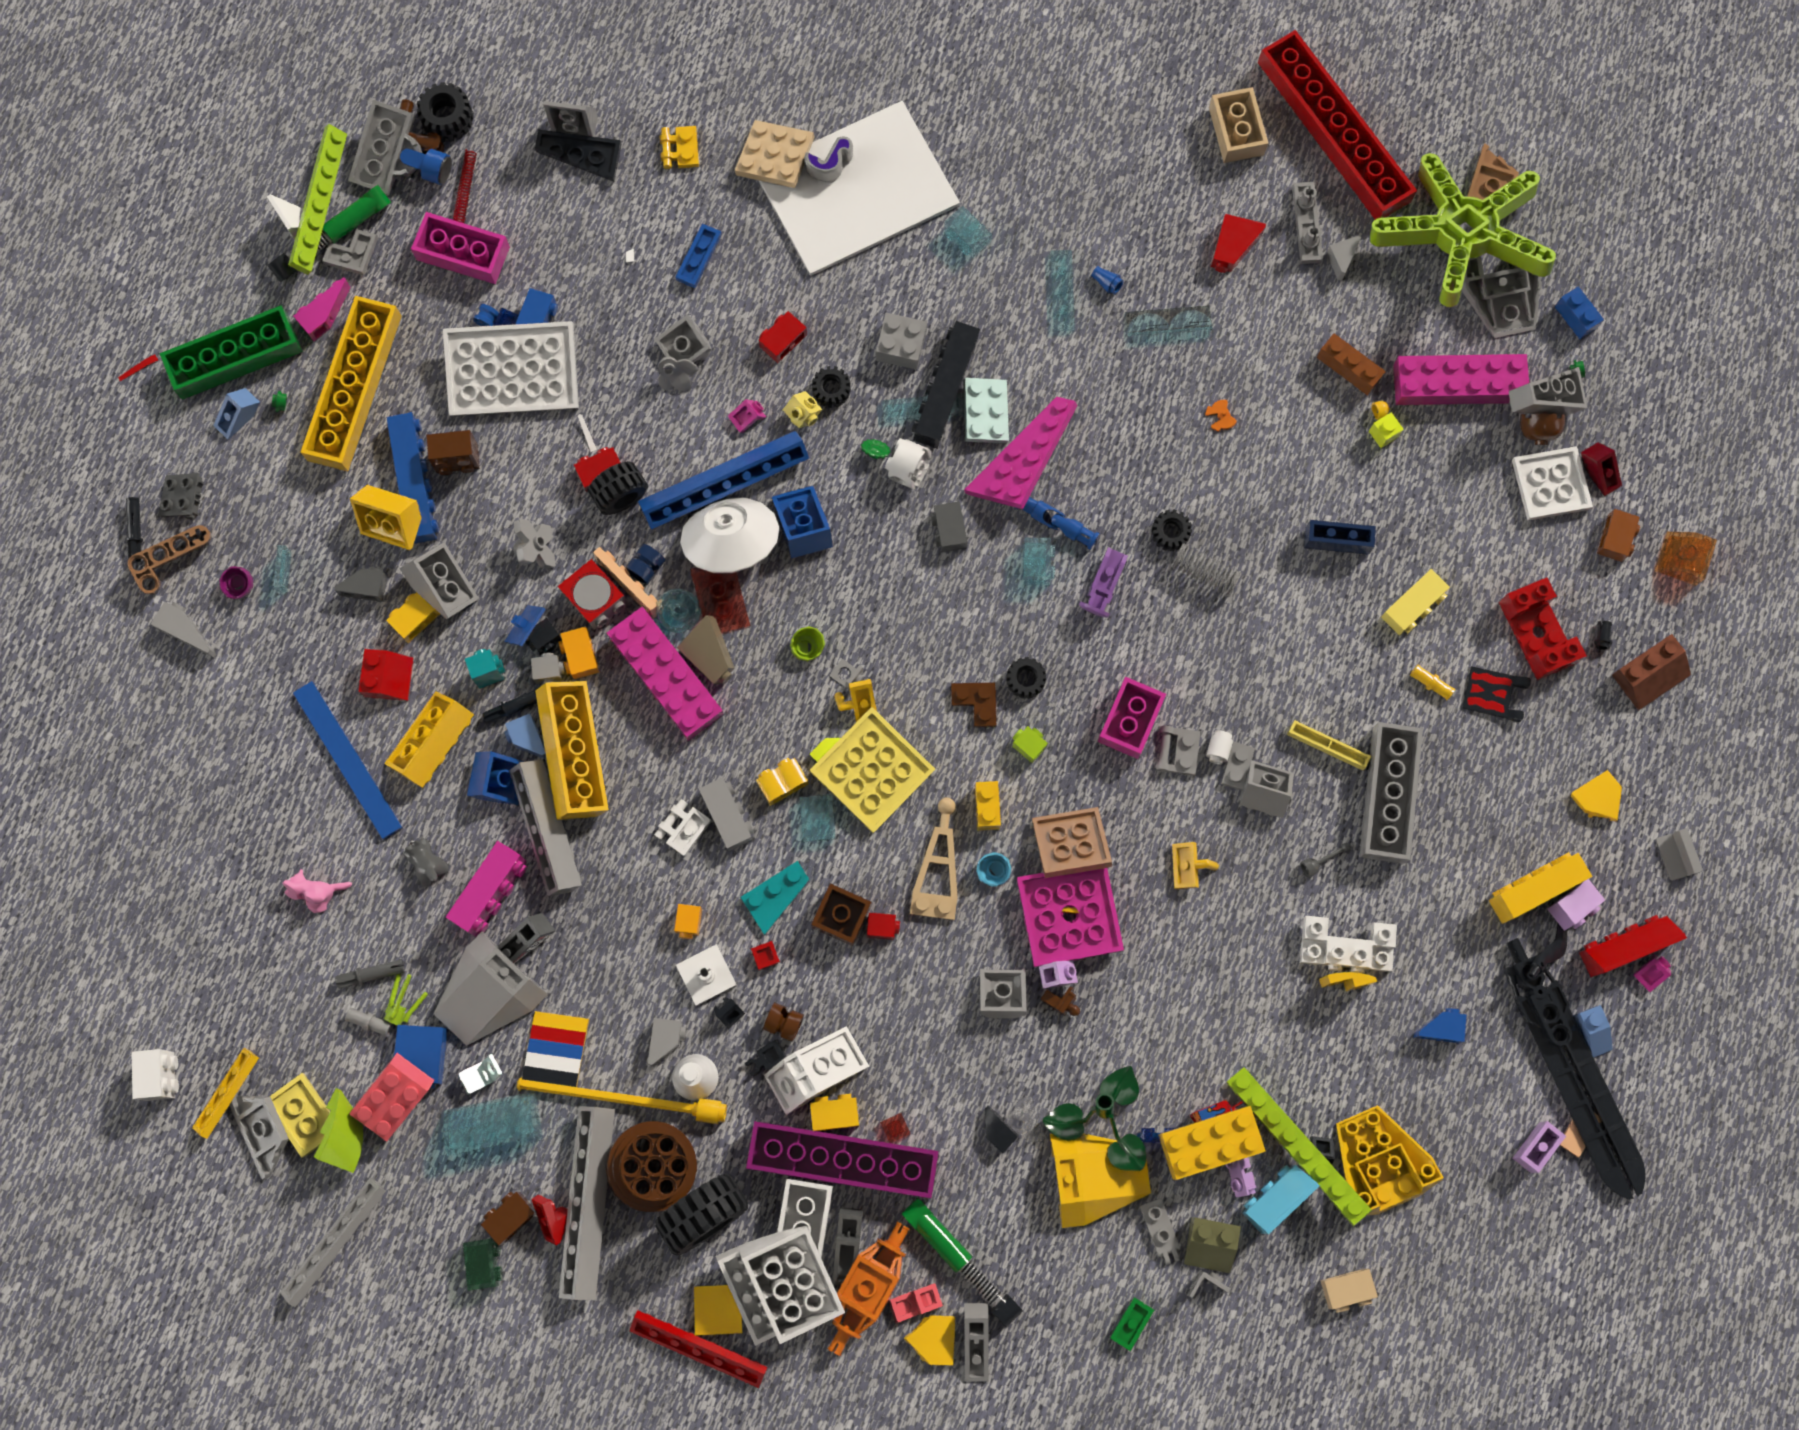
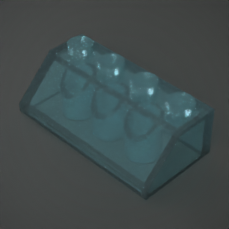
[443,1091,543,1156]

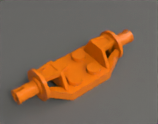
[827,1221,910,1356]

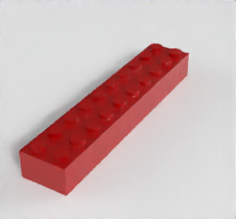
[1258,30,1417,220]

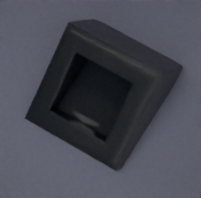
[1311,1136,1335,1165]

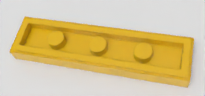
[192,1048,259,1139]

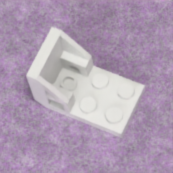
[764,1026,869,1115]

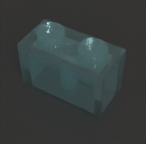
[944,206,992,258]
[1023,537,1055,586]

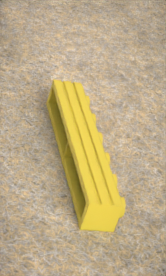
[1287,720,1371,771]

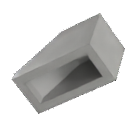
[648,1018,686,1066]

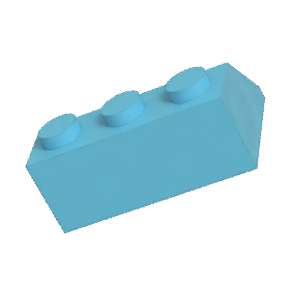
[1242,1165,1319,1234]

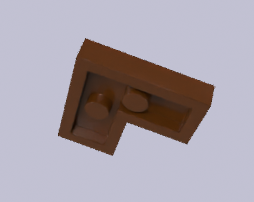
[951,682,997,727]

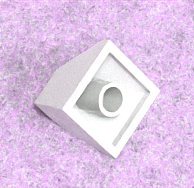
[267,194,303,240]

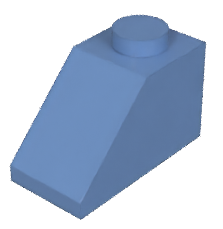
[213,388,260,439]
[504,714,546,759]
[1573,1005,1613,1058]

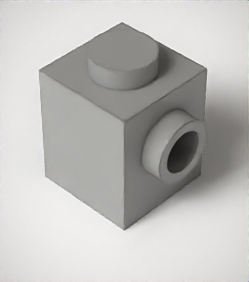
[531,653,566,684]

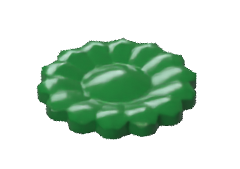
[861,439,890,459]

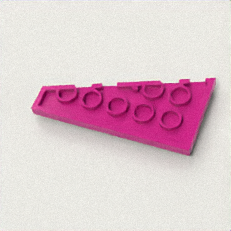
[964,397,1077,509]

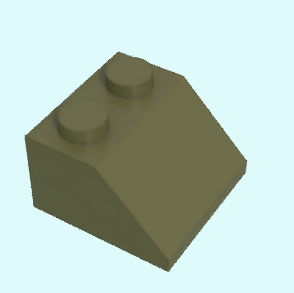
[1184,1217,1241,1273]

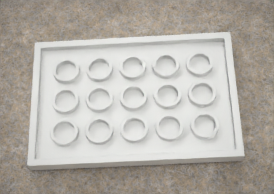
[443,321,579,416]

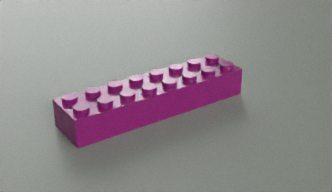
[746,1121,939,1198]

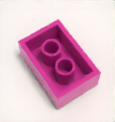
[1097,677,1166,759]

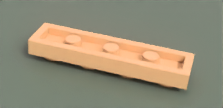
[593,547,660,619]

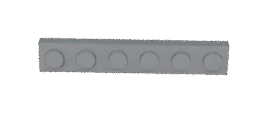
[280,1177,386,1307]

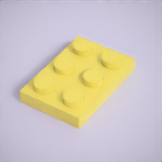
[269,1073,330,1158]

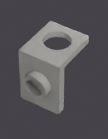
[830,659,864,691]
[1186,1271,1231,1298]

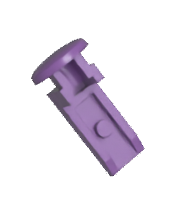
[1079,547,1128,618]

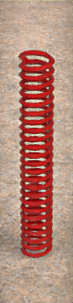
[453,149,477,223]

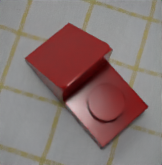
[531,1195,568,1245]

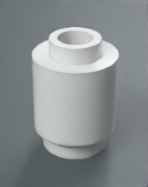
[1206,730,1233,765]

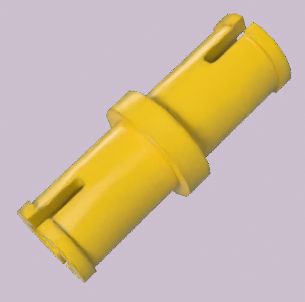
[1410,664,1455,700]

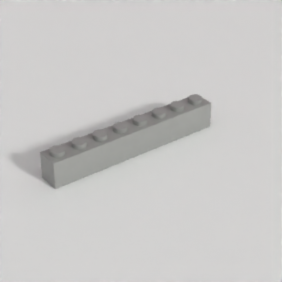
[559,1106,615,1300]

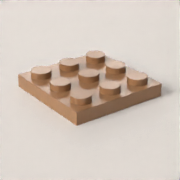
[1032,807,1112,878]

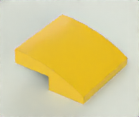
[1319,972,1377,991]

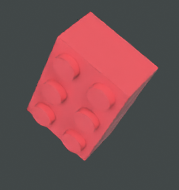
[349,1053,434,1142]

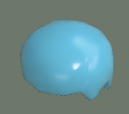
[976,852,1012,887]

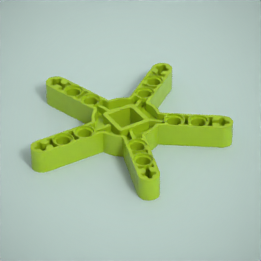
[1369,153,1556,307]

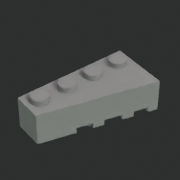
[1508,367,1587,416]

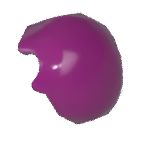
[219,566,254,599]

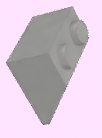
[1240,760,1294,818]

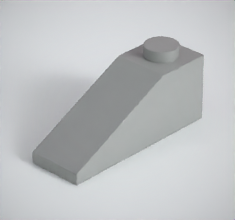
[151,602,216,658]
[964,1303,989,1381]

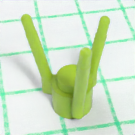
[384,974,428,1025]

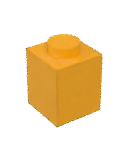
[674,904,702,939]

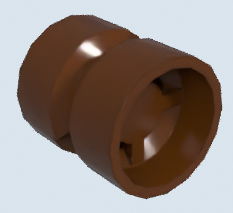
[763,1002,804,1042]

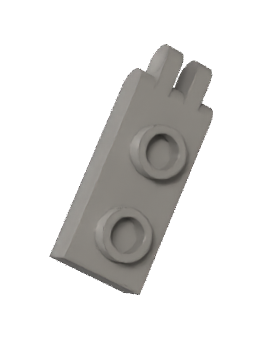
[1139,1198,1181,1265]

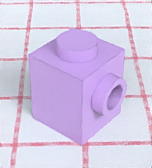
[1039,960,1078,989]

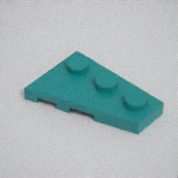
[741,861,810,935]

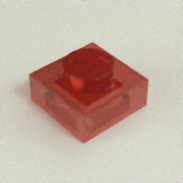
[880,1113,911,1143]

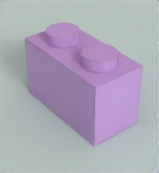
[1547,879,1605,931]
[1512,1121,1566,1173]

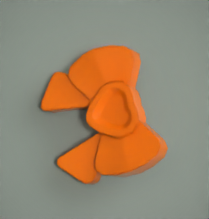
[1205,399,1237,432]

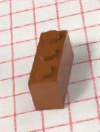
[1317,333,1386,396]

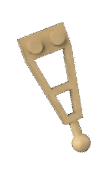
[910,797,958,920]

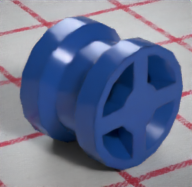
[473,304,500,326]

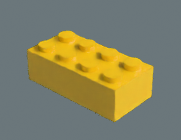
[1488,852,1593,924]
[1158,1106,1266,1180]

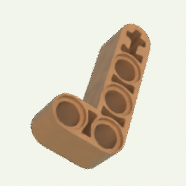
[128,525,211,595]

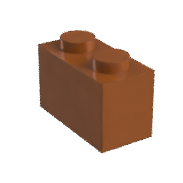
[1597,509,1640,562]

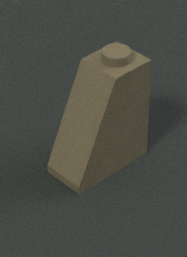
[677,615,735,684]

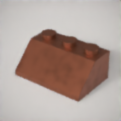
[1612,634,1691,711]

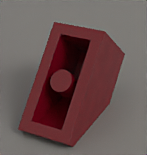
[1581,442,1622,496]

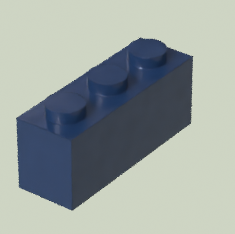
[1304,520,1376,555]

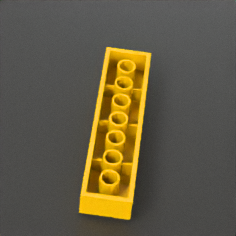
[300,296,402,472]

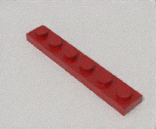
[629,1310,767,1388]

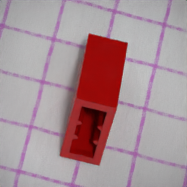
[1211,214,1266,273]

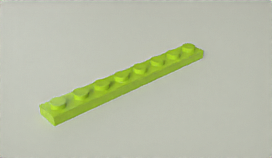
[288,124,347,275]
[1227,1067,1372,1227]

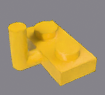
[834,679,877,722]
[1172,842,1219,890]

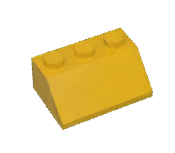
[350,485,422,550]

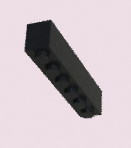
[911,321,980,449]

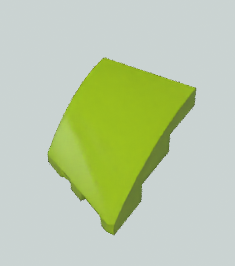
[314,1088,363,1173]

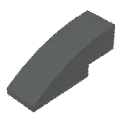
[832,1208,863,1286]

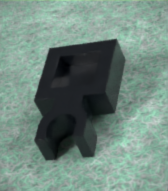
[745,1039,787,1076]

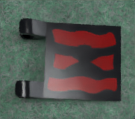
[1462,666,1531,722]

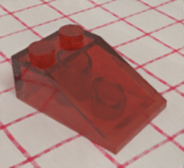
[690,567,750,633]

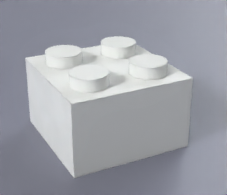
[132,1049,179,1101]

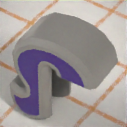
[804,136,853,182]

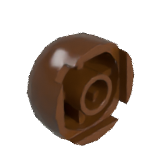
[1520,414,1565,445]

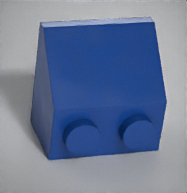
[467,751,525,806]

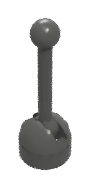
[1300,843,1351,878]

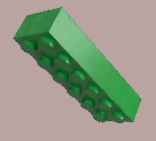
[159,305,303,400]

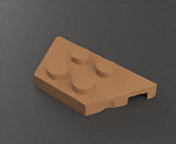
[1466,144,1519,200]

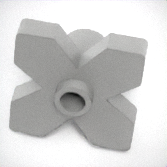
[513,519,556,569]

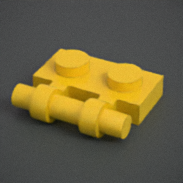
[659,126,699,169]

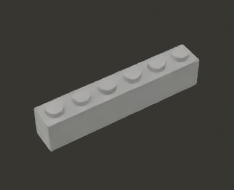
[509,759,582,897]

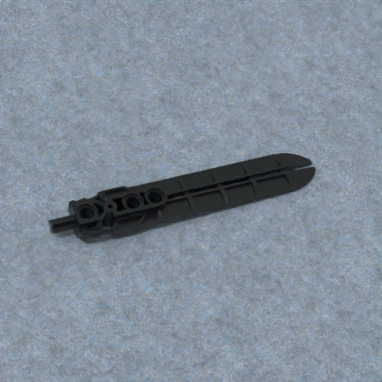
[1504,938,1646,1200]

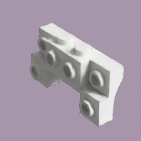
[1299,916,1397,973]

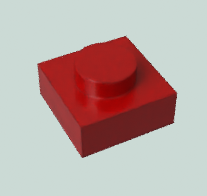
[751,941,780,971]

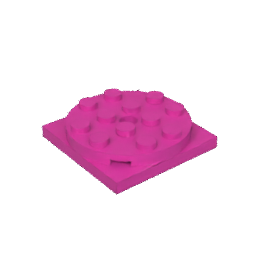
[1017,868,1124,967]

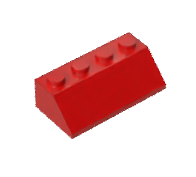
[1579,915,1687,977]

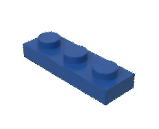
[675,223,722,288]

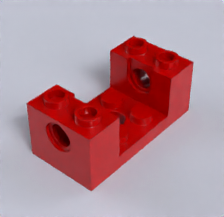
[1498,577,1587,681]

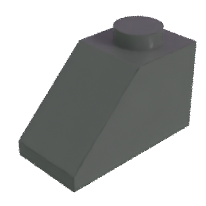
[335,567,388,602]

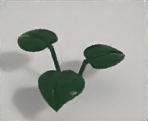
[1043,1066,1146,1171]

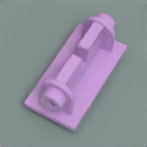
[1225,1157,1257,1197]

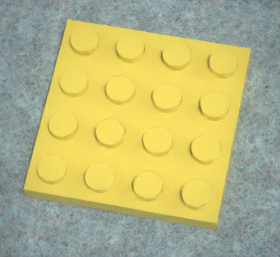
[809,707,935,833]

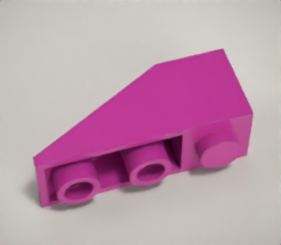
[293,277,351,342]

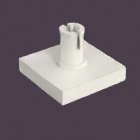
[676,944,737,1006]

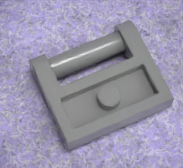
[1156,726,1201,776]

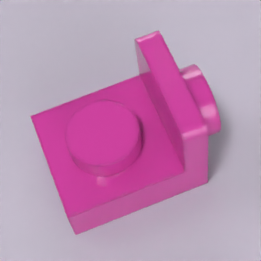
[728,399,766,433]
[1634,954,1671,992]

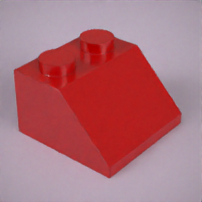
[358,649,414,701]

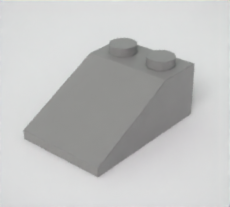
[543,101,598,137]
[400,542,479,619]

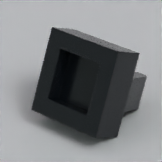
[714,997,745,1029]

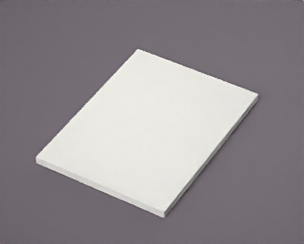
[758,101,960,276]

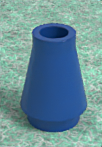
[1091,266,1124,295]

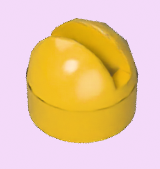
[1371,401,1390,419]

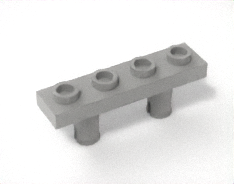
[1292,182,1323,264]

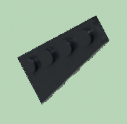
[535,129,622,182]

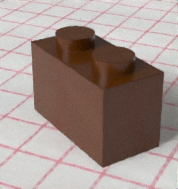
[481,1191,536,1246]

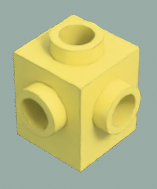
[783,391,822,428]

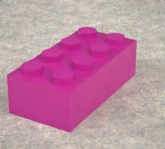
[411,212,510,284]
[446,841,527,937]

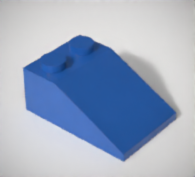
[772,486,833,559]

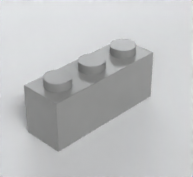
[699,777,754,852]

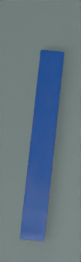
[293,681,403,840]

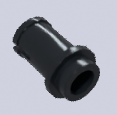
[1594,621,1613,650]

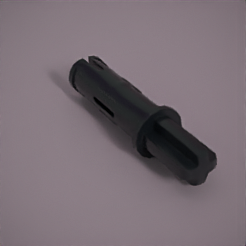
[125,497,143,563]
[482,688,538,724]

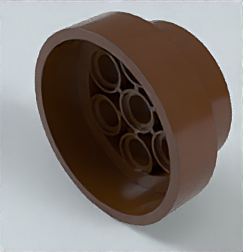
[606,1121,697,1212]

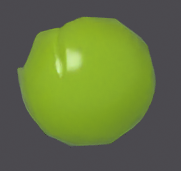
[790,626,825,662]

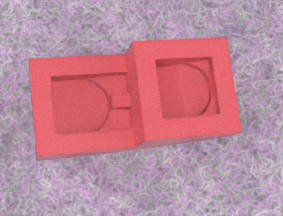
[888,1283,943,1323]

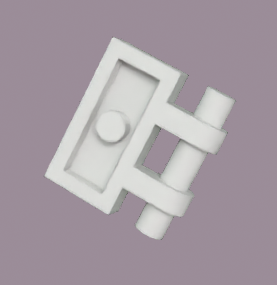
[654,799,711,857]

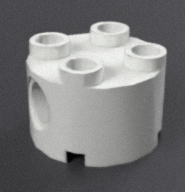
[885,438,931,489]

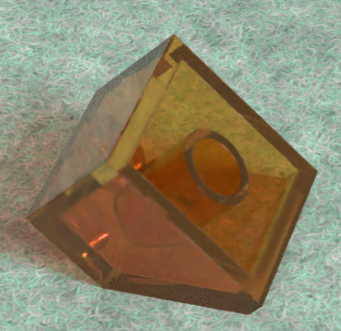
[1654,531,1717,586]

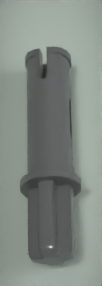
[335,959,405,989]

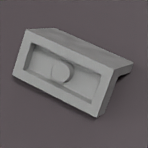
[1656,828,1703,881]

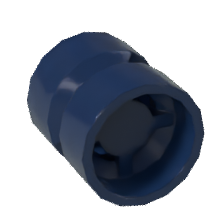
[625,543,666,585]

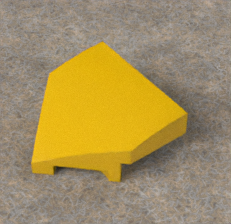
[1571,770,1622,822]
[904,1315,955,1365]

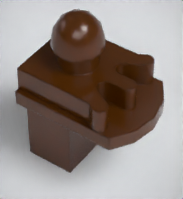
[1041,986,1080,1016]

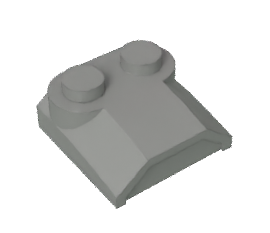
[654,314,712,363]
[980,969,1027,1018]

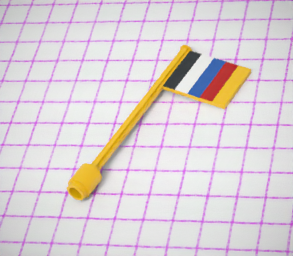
[516,1011,727,1124]

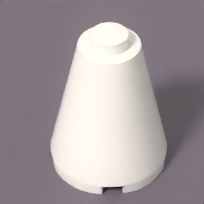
[672,1054,718,1101]

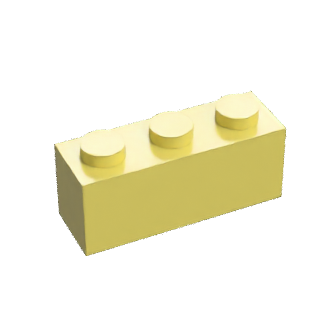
[1381,569,1450,636]

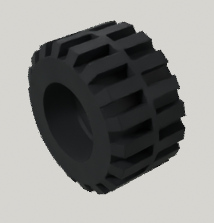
[417,82,474,142]
[588,461,648,515]

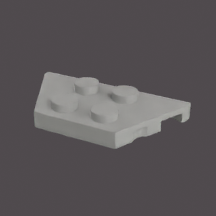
[229,1095,289,1179]

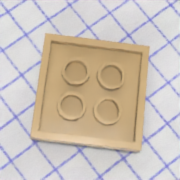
[735,120,815,188]

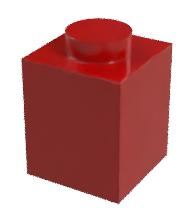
[867,913,900,940]

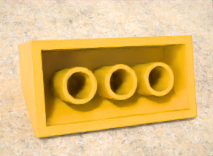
[384,691,474,788]

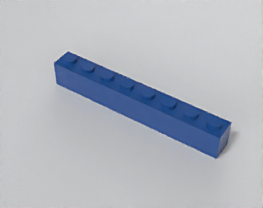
[638,431,810,529]

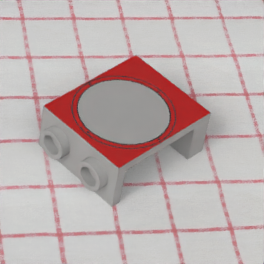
[557,559,628,630]

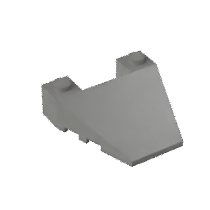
[1462,241,1542,338]

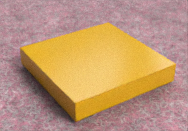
[694,1285,743,1335]

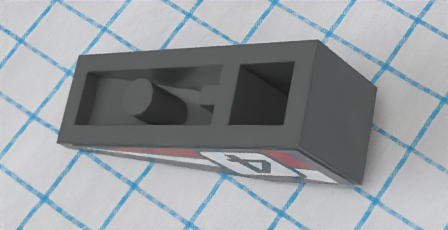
[498,913,556,964]

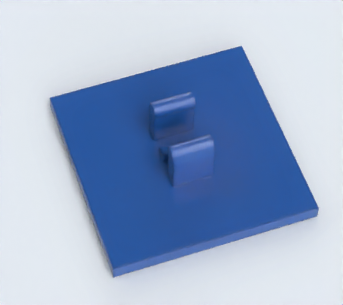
[504,605,546,646]

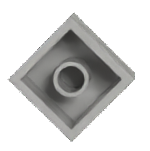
[876,313,927,370]

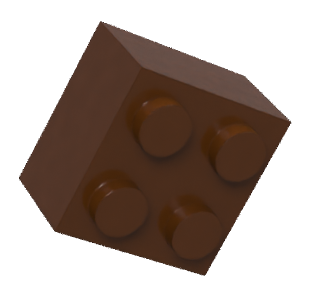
[426,430,480,475]
[811,883,872,946]

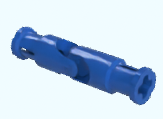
[1015,497,1100,550]

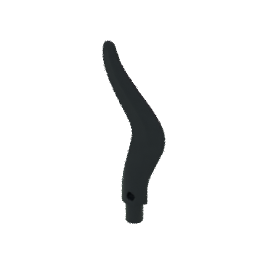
[1527,922,1568,980]

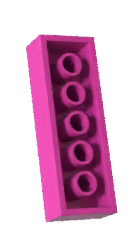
[1393,354,1529,405]
[607,606,724,741]

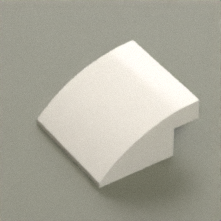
[716,1226,845,1346]

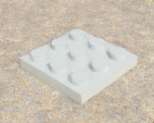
[1512,446,1593,521]

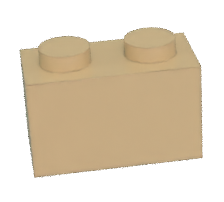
[1320,1268,1378,1313]

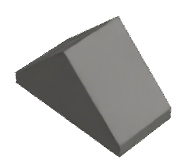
[1326,236,1361,281]

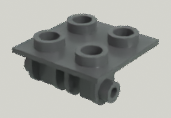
[158,473,204,520]

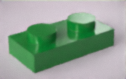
[1109,1297,1155,1351]

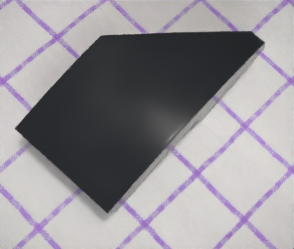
[985,1105,1019,1154]

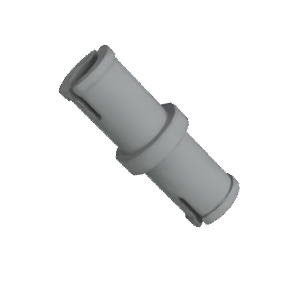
[345,1008,394,1037]

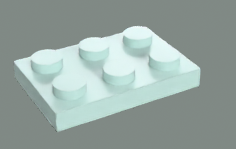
[963,378,1009,443]

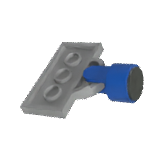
[348,100,452,195]

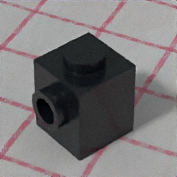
[525,617,562,655]

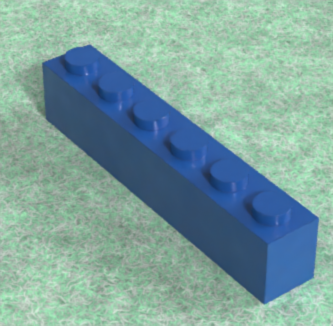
[386,412,439,544]

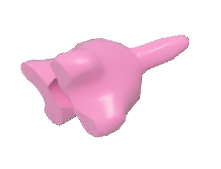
[282,869,352,913]

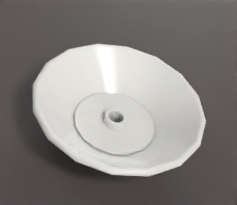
[680,498,779,573]

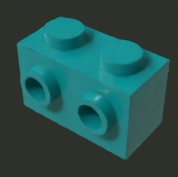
[464,649,506,689]

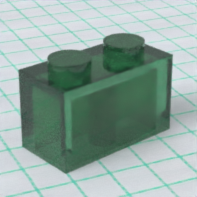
[463,1238,503,1291]

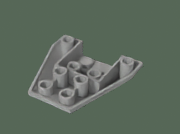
[434,931,548,1046]

